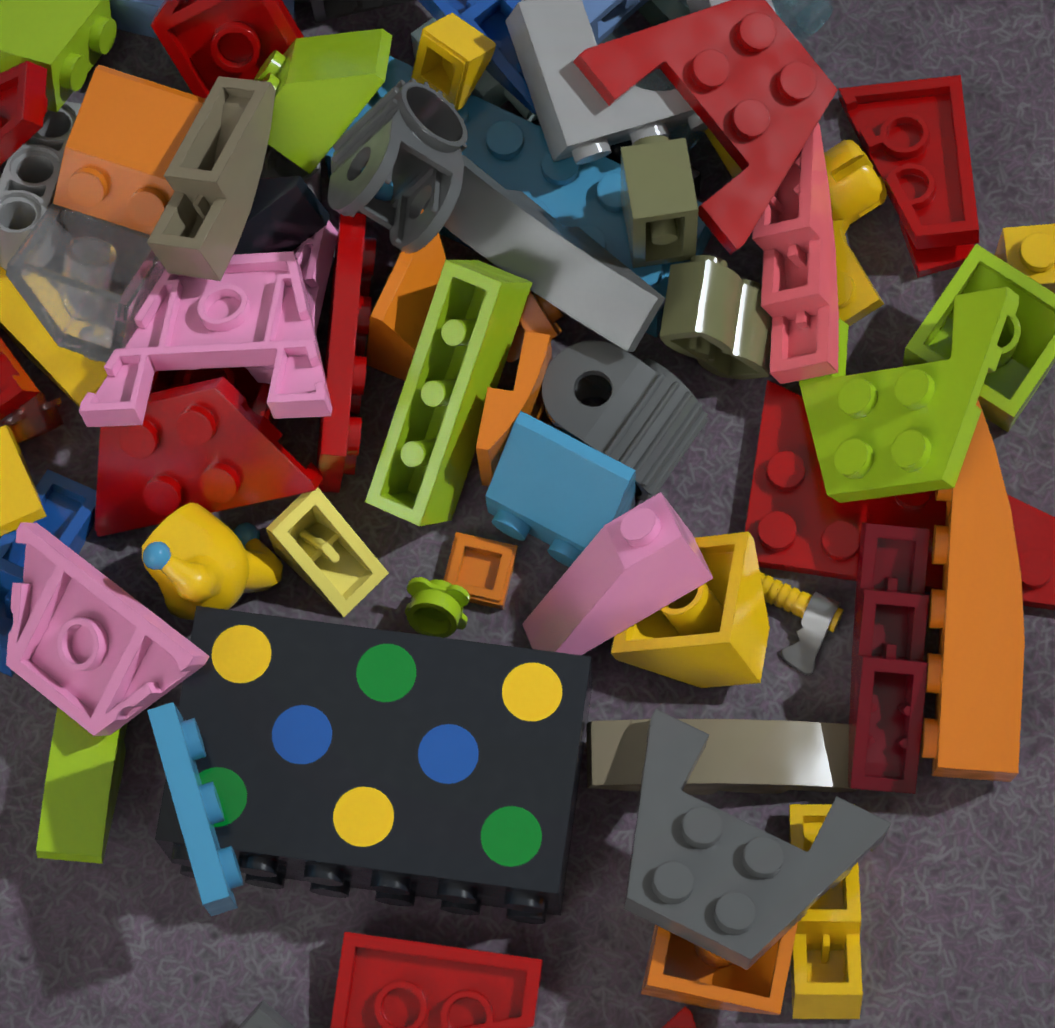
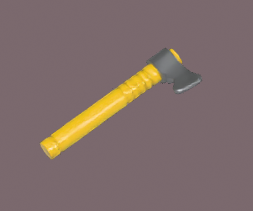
[760,572,844,675]

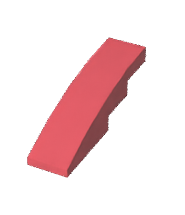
[752,123,839,384]

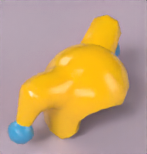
[142,503,283,620]

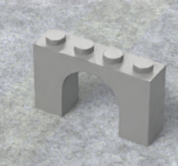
[505,0,776,165]

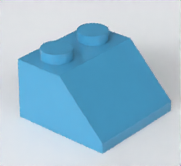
[485,411,636,567]

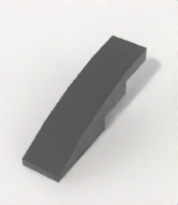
[422,155,665,352]

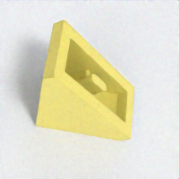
[266,487,389,617]

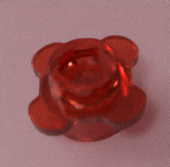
[2,392,64,444]

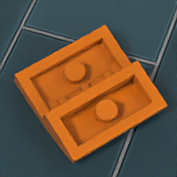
[476,331,553,487]

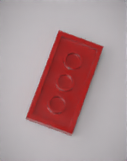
[316,213,376,493]

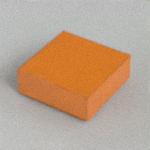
[444,532,518,610]

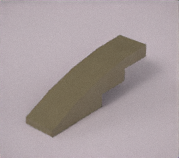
[586,719,858,795]

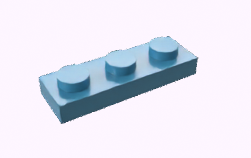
[147,702,244,916]

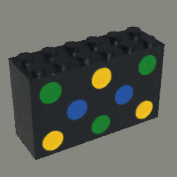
[155,606,592,924]

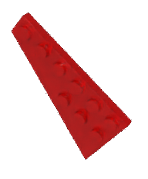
[745,380,1055,610]

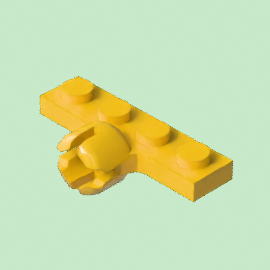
[704,129,887,326]

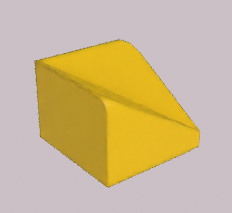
[411,13,496,111]

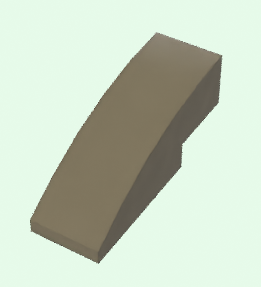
[147,76,276,281]

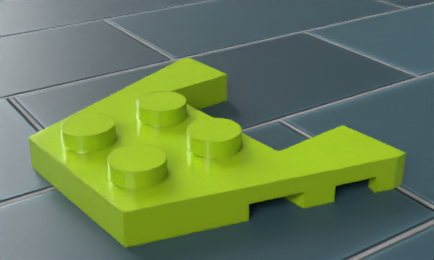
[799,286,1019,503]

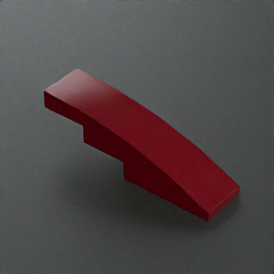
[848,522,930,794]

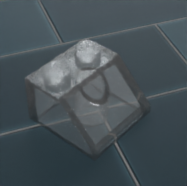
[6,202,165,363]

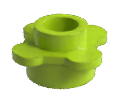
[405,577,470,638]

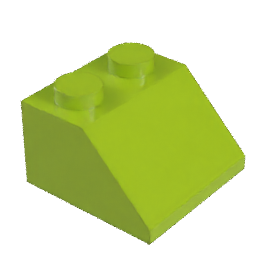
[254,28,392,174]
[902,244,1055,432]

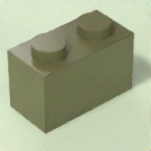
[621,135,698,268]

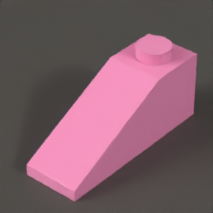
[522,492,713,655]

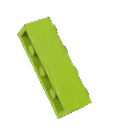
[365,260,533,526]

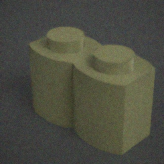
[660,255,772,380]

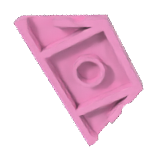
[6,522,209,736]

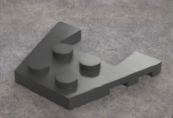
[624,709,891,970]

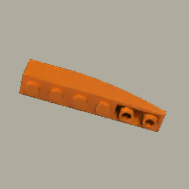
[921,400,1025,782]

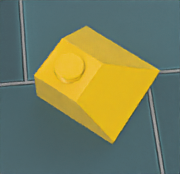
[611,532,770,688]

